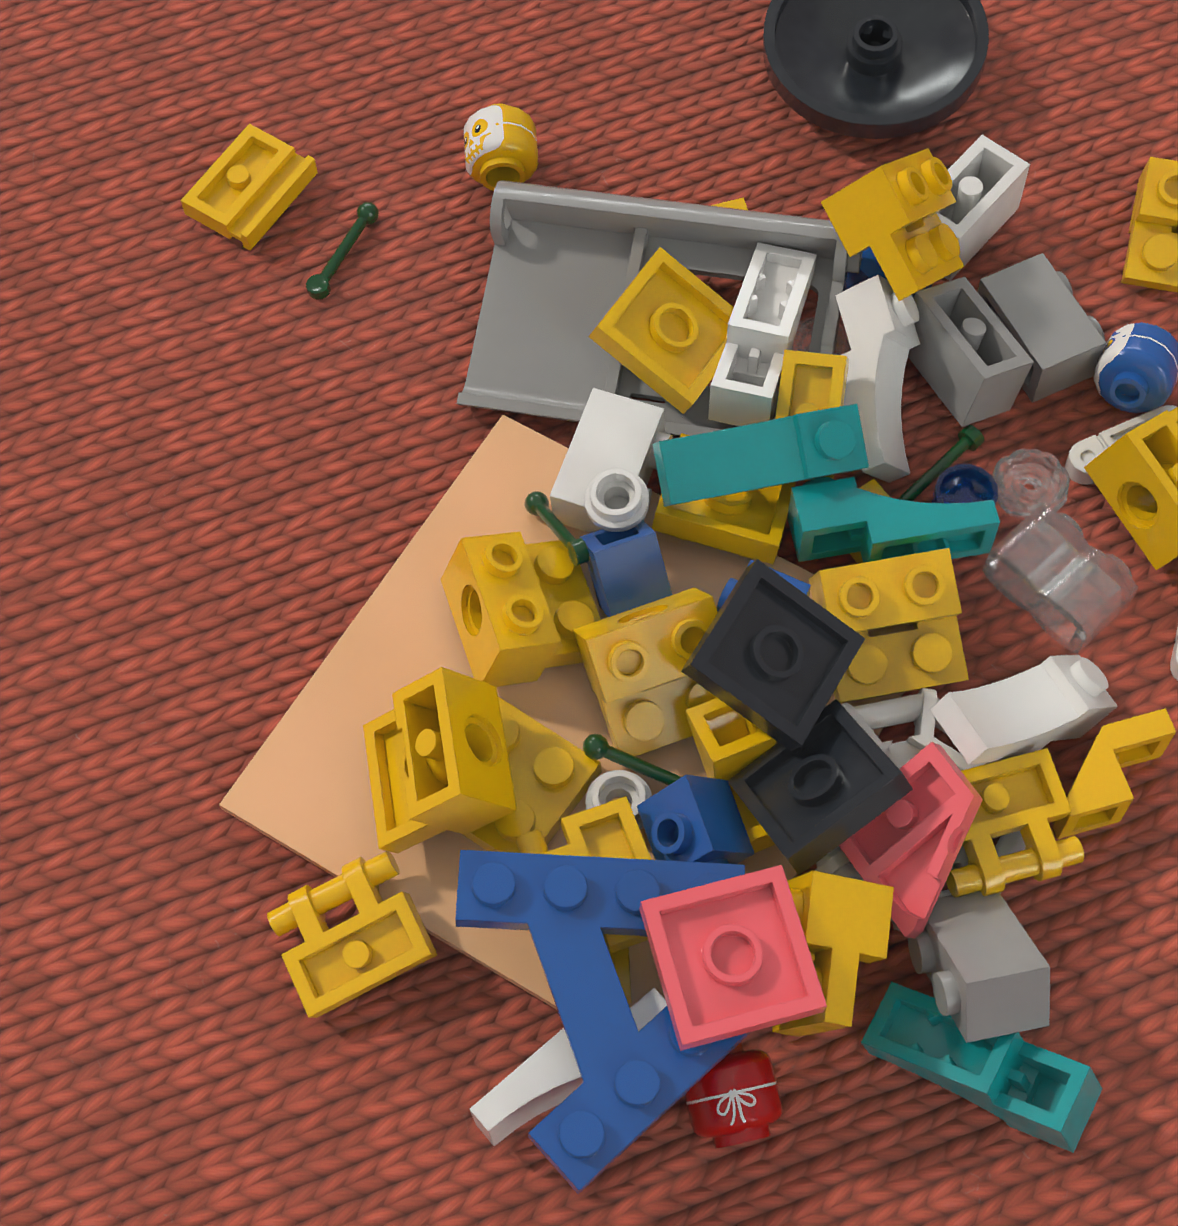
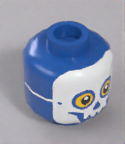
[1094,322,1178,414]

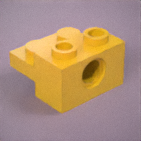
[821,148,964,301]
[1121,157,1178,293]
[1084,407,1178,570]
[440,531,601,687]
[809,548,969,703]
[573,587,718,756]
[363,667,517,854]
[772,870,894,1037]

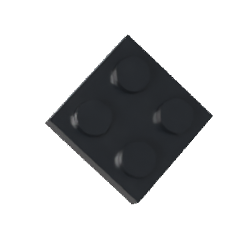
[681,559,865,751]
[728,699,913,875]

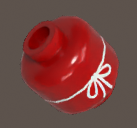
[685,1042,783,1149]

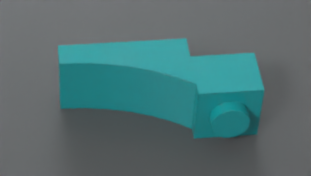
[652,404,869,507]
[787,477,1000,563]
[861,982,1102,1153]

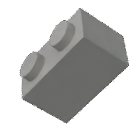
[977,253,1106,403]
[908,277,1034,427]
[908,891,1050,1043]

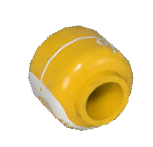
[464,103,538,191]

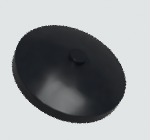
[763,0,989,139]

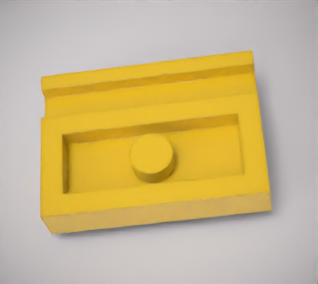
[181,124,318,251]

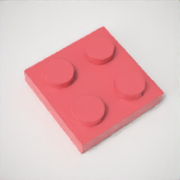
[639,865,827,1051]

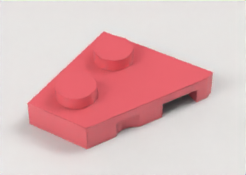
[839,742,983,939]

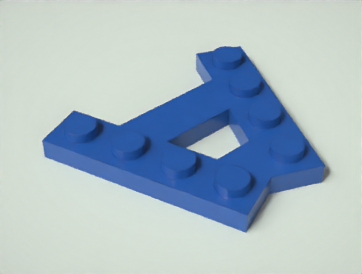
[455,850,751,1194]

